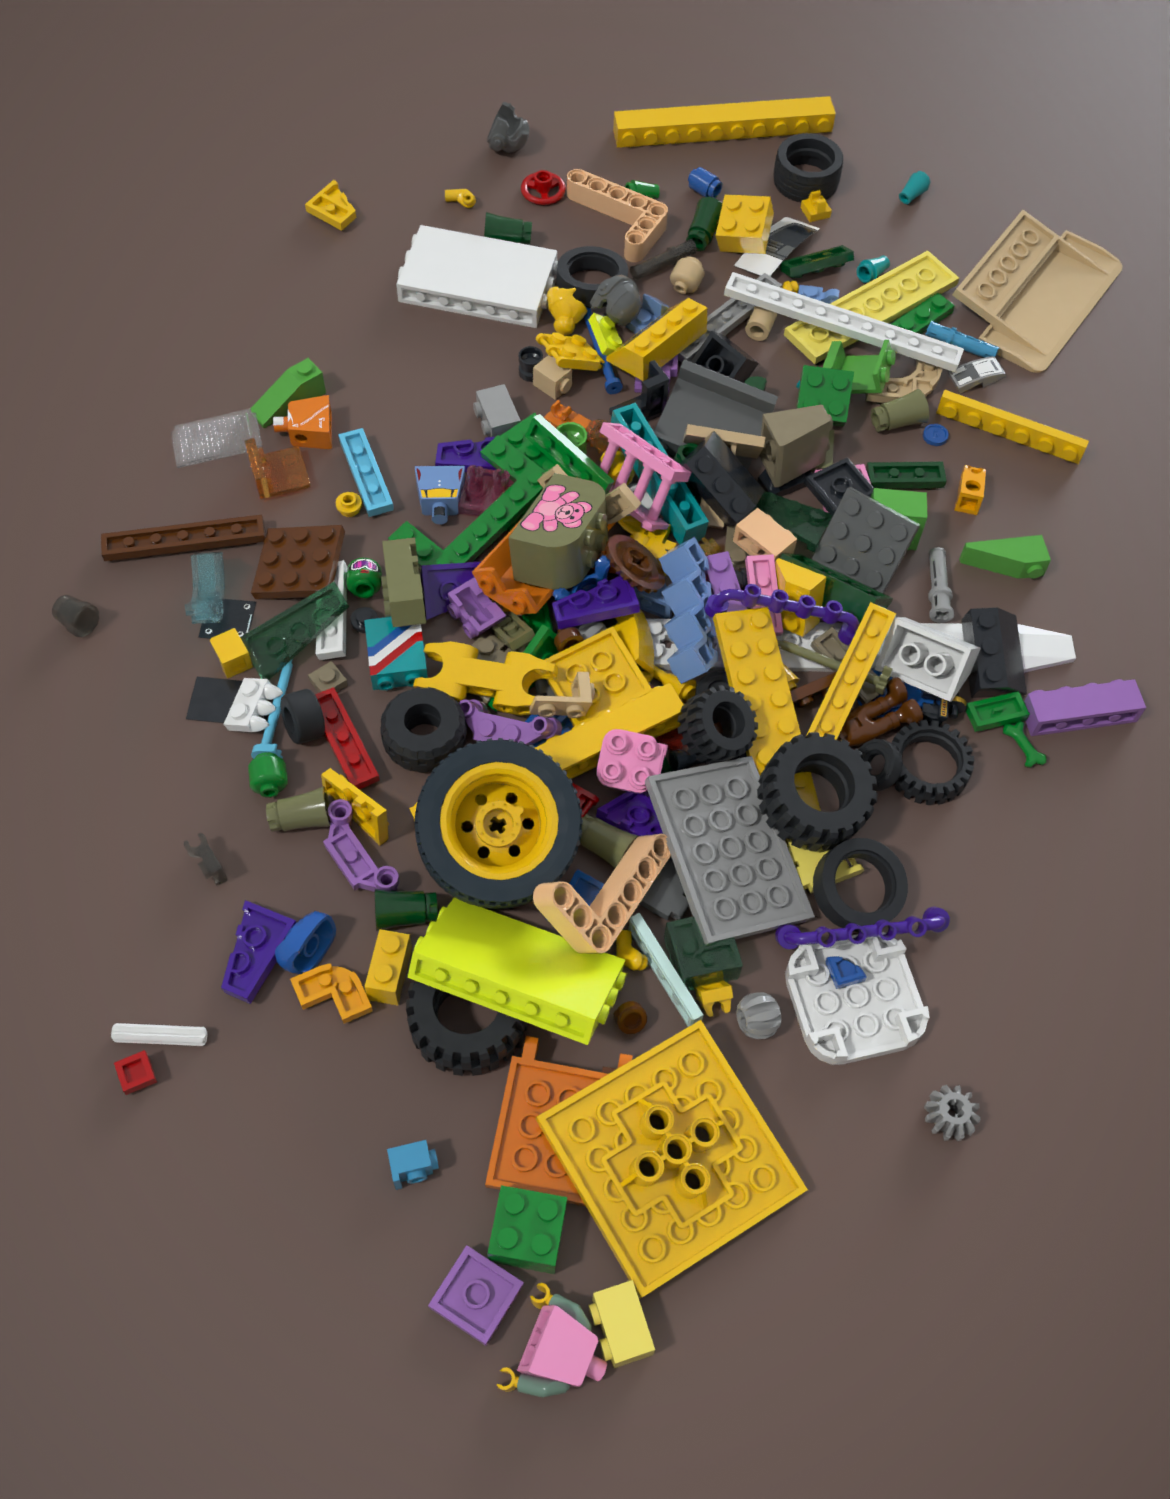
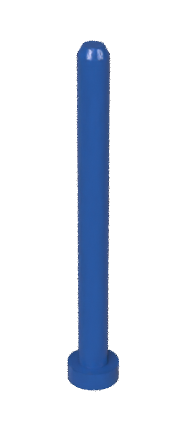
[584,307,623,395]

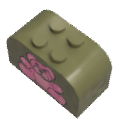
[508,473,608,590]

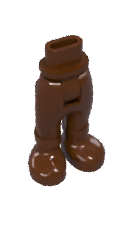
[837,677,923,747]

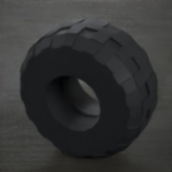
[380,687,467,773]

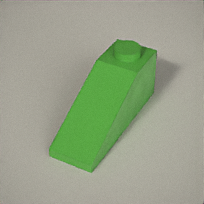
[249,358,326,428]
[959,535,1051,579]

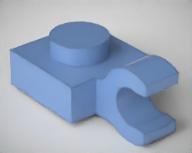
[798,285,839,304]

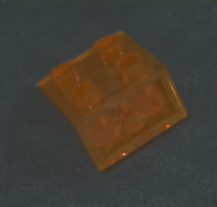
[244,438,311,499]

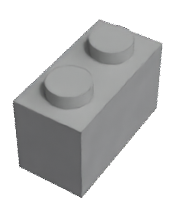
[473,384,521,437]

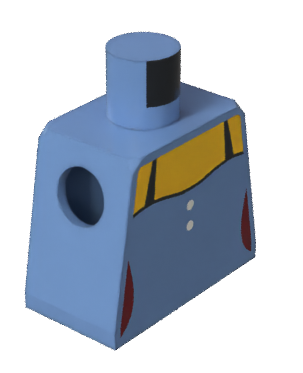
[415,466,465,525]

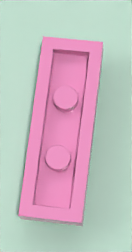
[745,554,783,636]

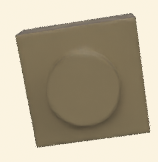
[308,661,348,693]

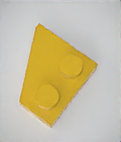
[305,180,356,231]

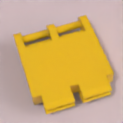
[536,332,605,371]

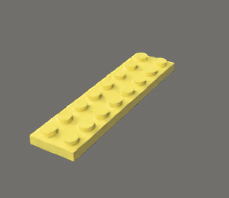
[784,251,959,364]

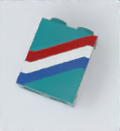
[364,617,428,690]

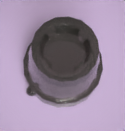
[52,595,99,637]

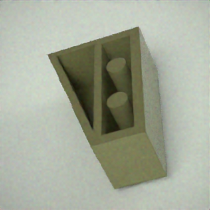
[381,538,426,627]

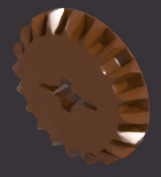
[605,534,665,594]

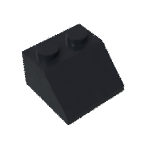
[691,331,759,383]

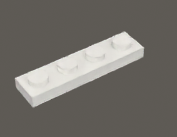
[316,560,347,660]

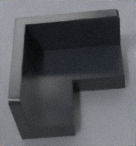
[609,360,669,422]

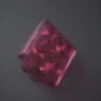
[458,465,514,516]

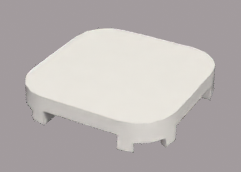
[785,932,930,1065]

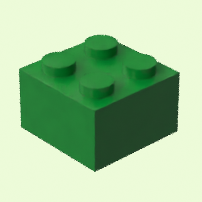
[796,365,854,427]
[487,1185,567,1274]

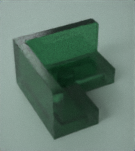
[664,916,743,991]

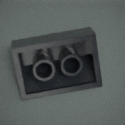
[679,431,765,526]
[961,607,1027,698]

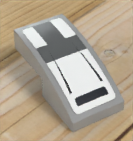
[948,356,1006,394]

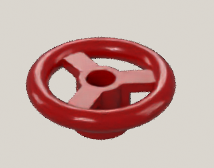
[521,170,566,205]

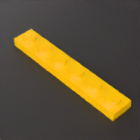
[936,390,1089,464]
[807,602,896,740]

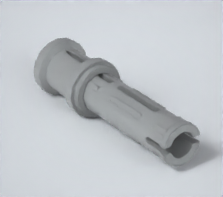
[928,547,954,623]

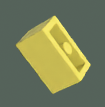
[588,1280,655,1368]

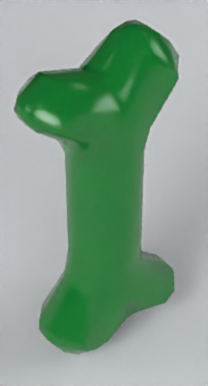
[1003,721,1047,768]

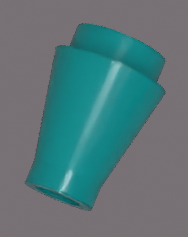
[899,171,931,204]
[856,255,890,283]

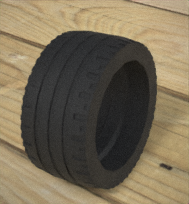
[774,133,843,203]

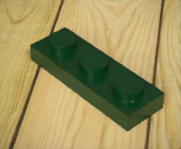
[780,245,854,279]
[866,462,947,489]

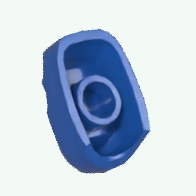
[274,911,336,974]

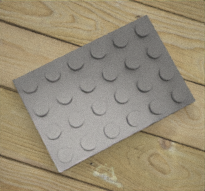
[644,756,815,947]

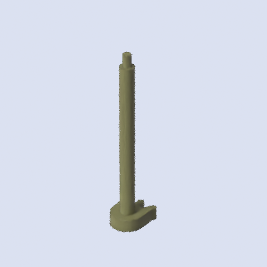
[777,640,893,695]

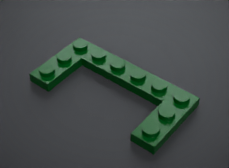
[388,435,546,568]

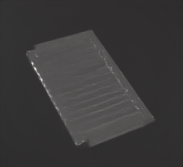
[171,409,263,468]

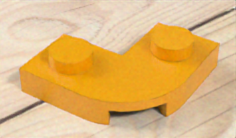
[290,963,373,1024]

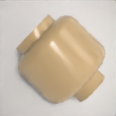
[670,256,705,294]

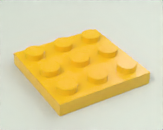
[545,626,652,726]

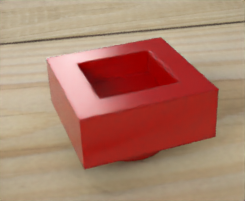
[114,1050,157,1095]

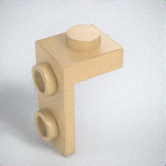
[529,672,595,718]

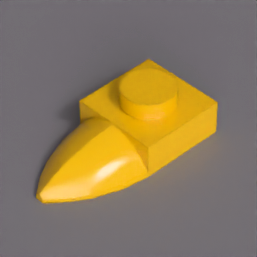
[617,515,671,543]

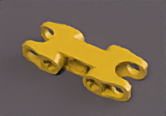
[413,641,559,716]

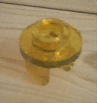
[699,537,722,556]

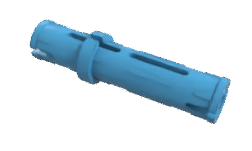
[925,321,999,358]

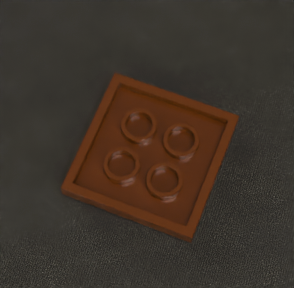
[251,525,345,599]

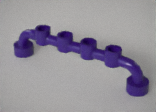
[704,584,859,646]
[775,907,950,949]

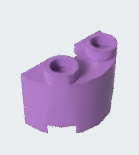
[447,577,506,639]

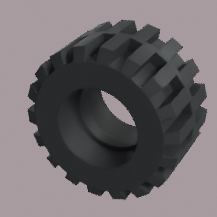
[677,685,758,764]

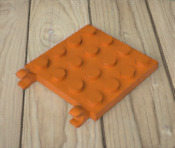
[485,1036,633,1206]

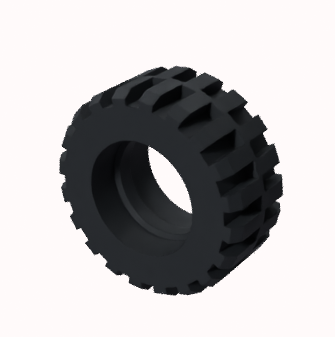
[757,732,878,851]
[406,981,527,1076]

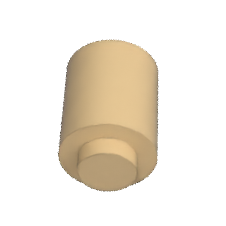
[745,306,777,341]

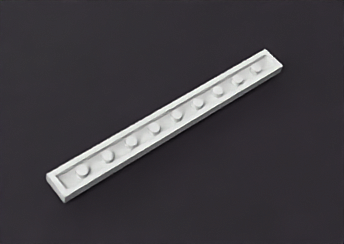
[724,272,964,372]

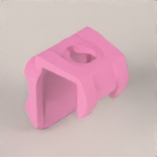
[597,729,668,794]

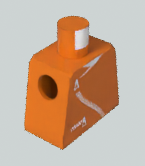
[273,395,332,449]

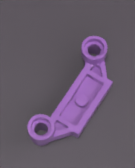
[459,699,562,746]
[323,799,399,892]

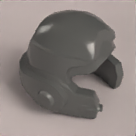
[487,102,530,153]
[590,275,642,326]

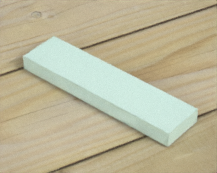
[628,913,703,1027]

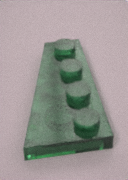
[747,491,832,553]
[240,582,350,680]

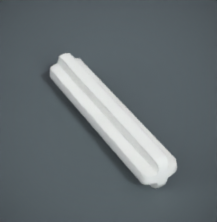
[111,1023,208,1046]

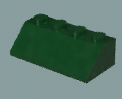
[780,553,893,625]

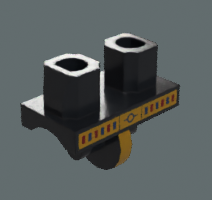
[921,690,967,728]

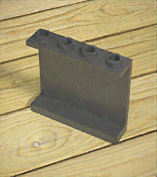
[653,360,778,470]

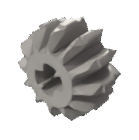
[924,1084,981,1141]

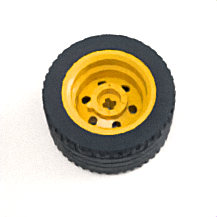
[415,738,583,910]

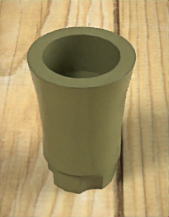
[871,389,929,432]
[266,786,331,832]
[580,814,639,868]

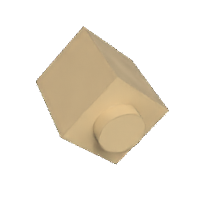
[533,355,572,400]

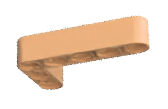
[567,169,668,262]
[533,834,671,954]

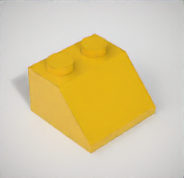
[775,558,826,637]

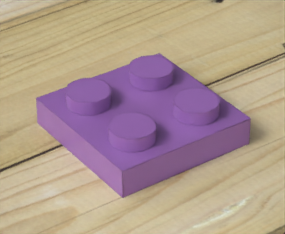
[428,1245,524,1346]

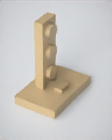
[683,424,765,529]

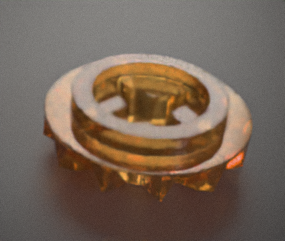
[585,419,621,454]

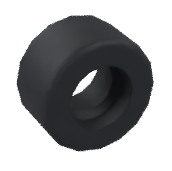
[280,689,325,744]

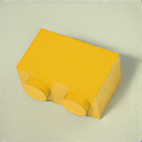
[365,929,412,1006]

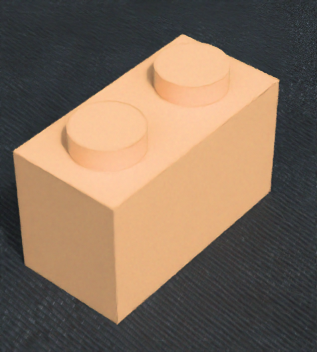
[733,508,797,563]

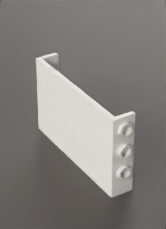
[396,225,558,328]

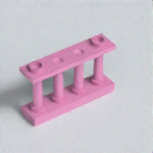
[600,422,692,531]

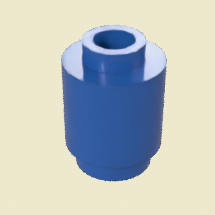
[688,167,723,198]

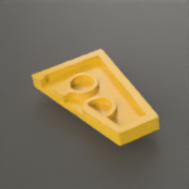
[321,768,389,846]

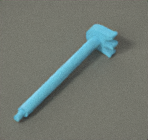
[251,657,293,759]

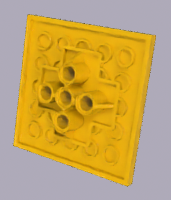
[536,1020,808,1299]

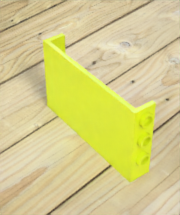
[407,897,627,1045]

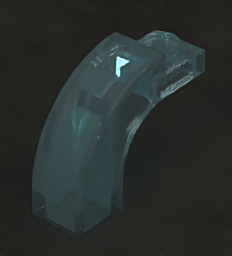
[185,552,225,624]

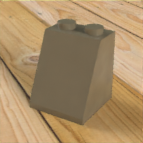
[759,405,833,487]

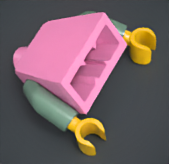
[497,1283,607,1398]

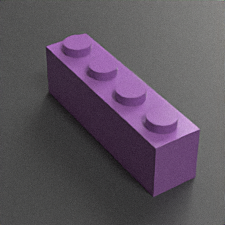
[1024,679,1146,736]

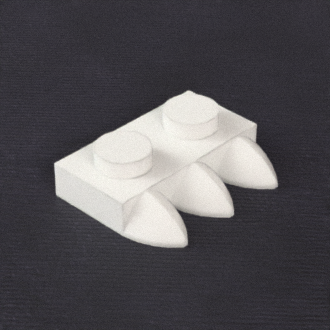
[224,678,283,732]

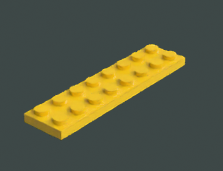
[713,607,821,811]

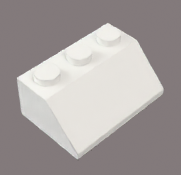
[875,617,981,702]

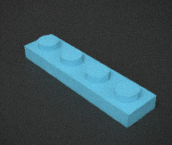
[338,428,394,517]

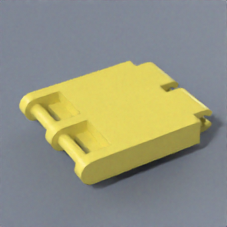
[785,838,864,893]

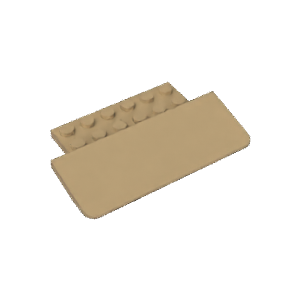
[953,210,1122,373]

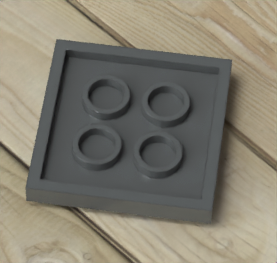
[812,487,920,593]

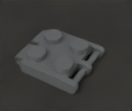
[639,856,689,921]

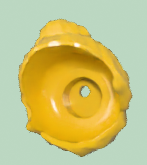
[547,286,588,336]

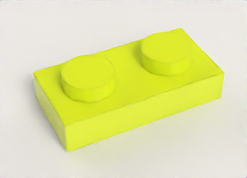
[588,313,622,356]

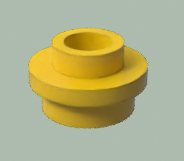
[336,492,362,517]

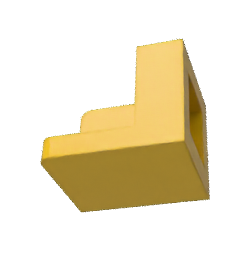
[210,628,253,679]

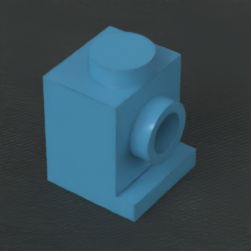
[387,1140,439,1190]

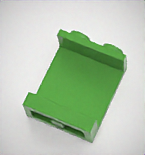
[823,340,896,394]

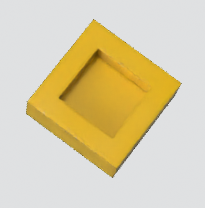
[800,190,832,222]
[694,980,733,1017]

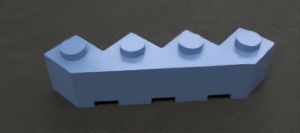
[659,537,718,684]

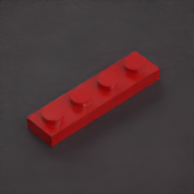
[315,687,380,790]

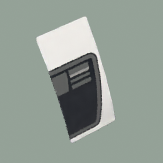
[735,217,820,276]

